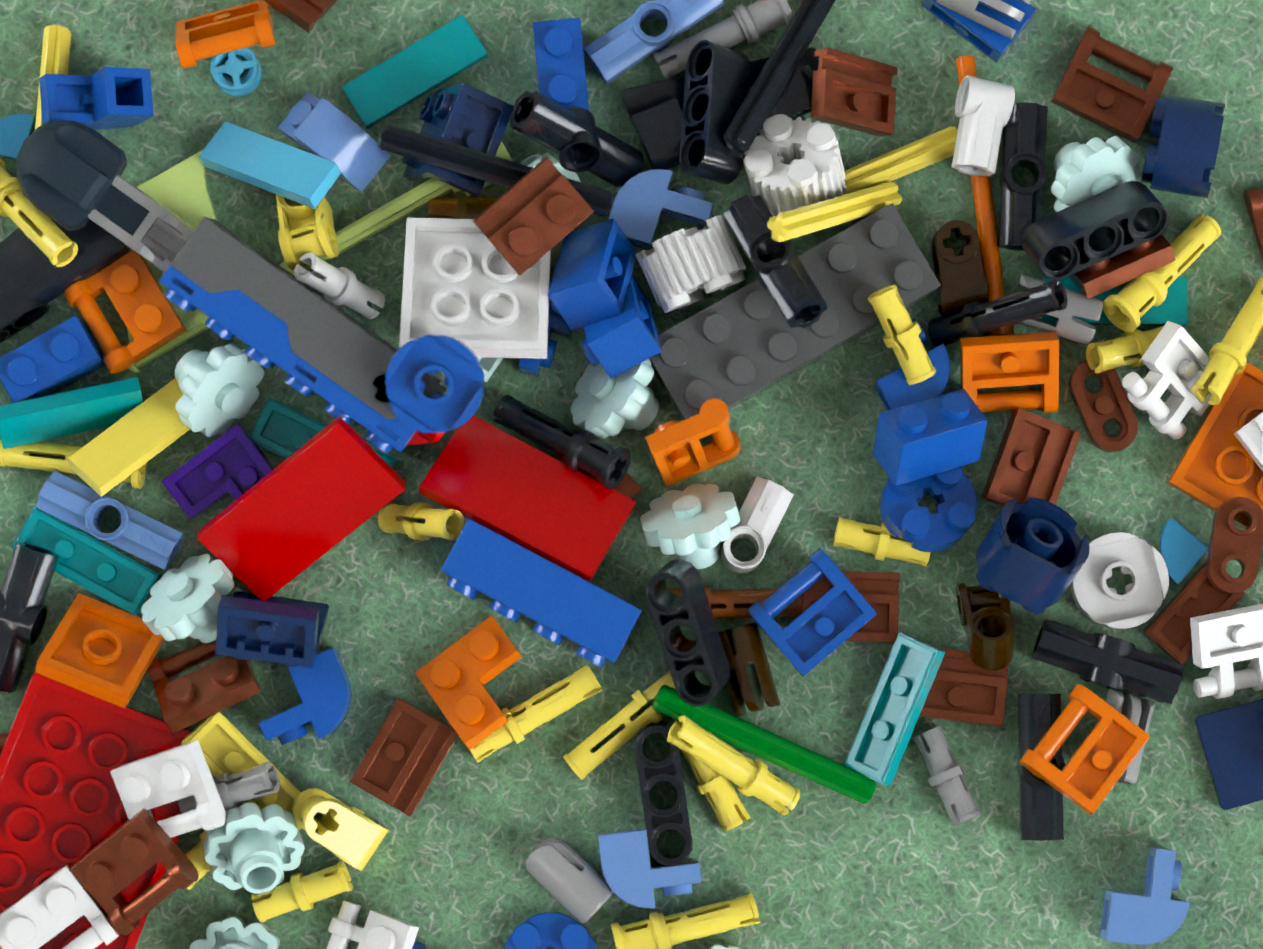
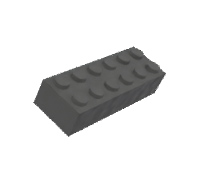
[649,203,941,421]

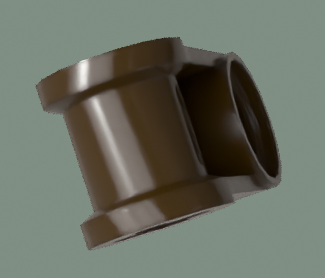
[931,220,989,316]
[956,582,1014,670]

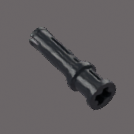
[493,395,631,489]

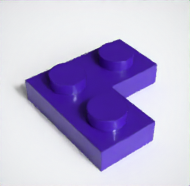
[161,423,275,520]

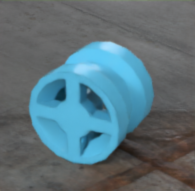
[211,47,262,97]

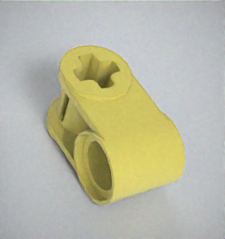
[276,194,339,270]
[292,788,389,871]

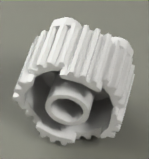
[743,114,847,217]
[635,215,746,313]

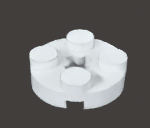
[1070,532,1169,629]

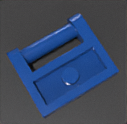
[746,548,877,677]

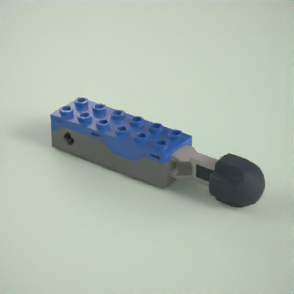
[16,120,448,454]

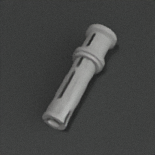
[653,0,794,80]

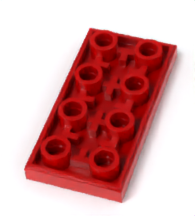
[419,415,636,583]
[196,416,406,601]

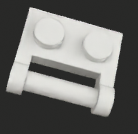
[110,740,226,838]
[0,865,119,949]

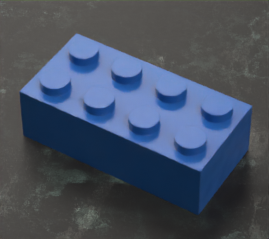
[440,518,642,668]

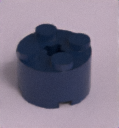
[1141,94,1225,198]
[976,497,1090,614]

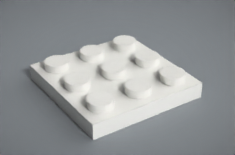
[399,217,551,359]

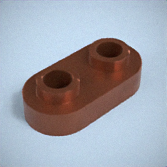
[1069,361,1138,452]
[1206,497,1263,594]

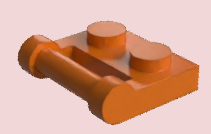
[175,0,276,69]
[64,250,187,374]
[960,332,1059,413]
[645,398,741,487]
[1020,684,1150,815]

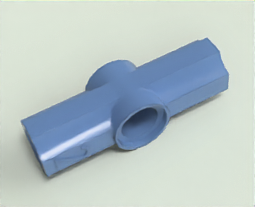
[583,0,724,85]
[36,470,185,571]

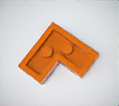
[414,616,522,750]

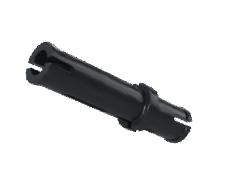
[928,279,1068,346]

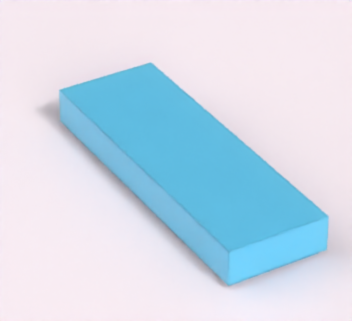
[199,121,341,209]

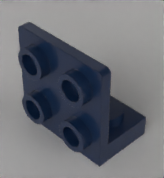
[402,83,514,196]
[216,591,329,668]
[1195,698,1263,810]

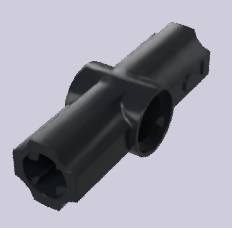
[509,90,644,187]
[998,102,1048,251]
[723,194,827,328]
[0,542,59,693]
[1031,619,1184,704]
[1016,694,1065,841]

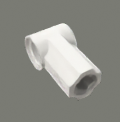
[952,75,1015,176]
[720,476,794,574]

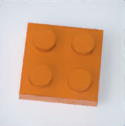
[35,593,164,708]

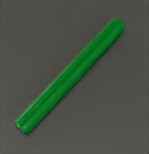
[653,685,876,804]

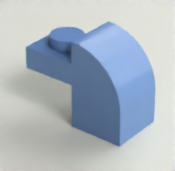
[278,92,391,192]
[608,169,713,250]
[598,829,702,908]
[1100,847,1190,945]

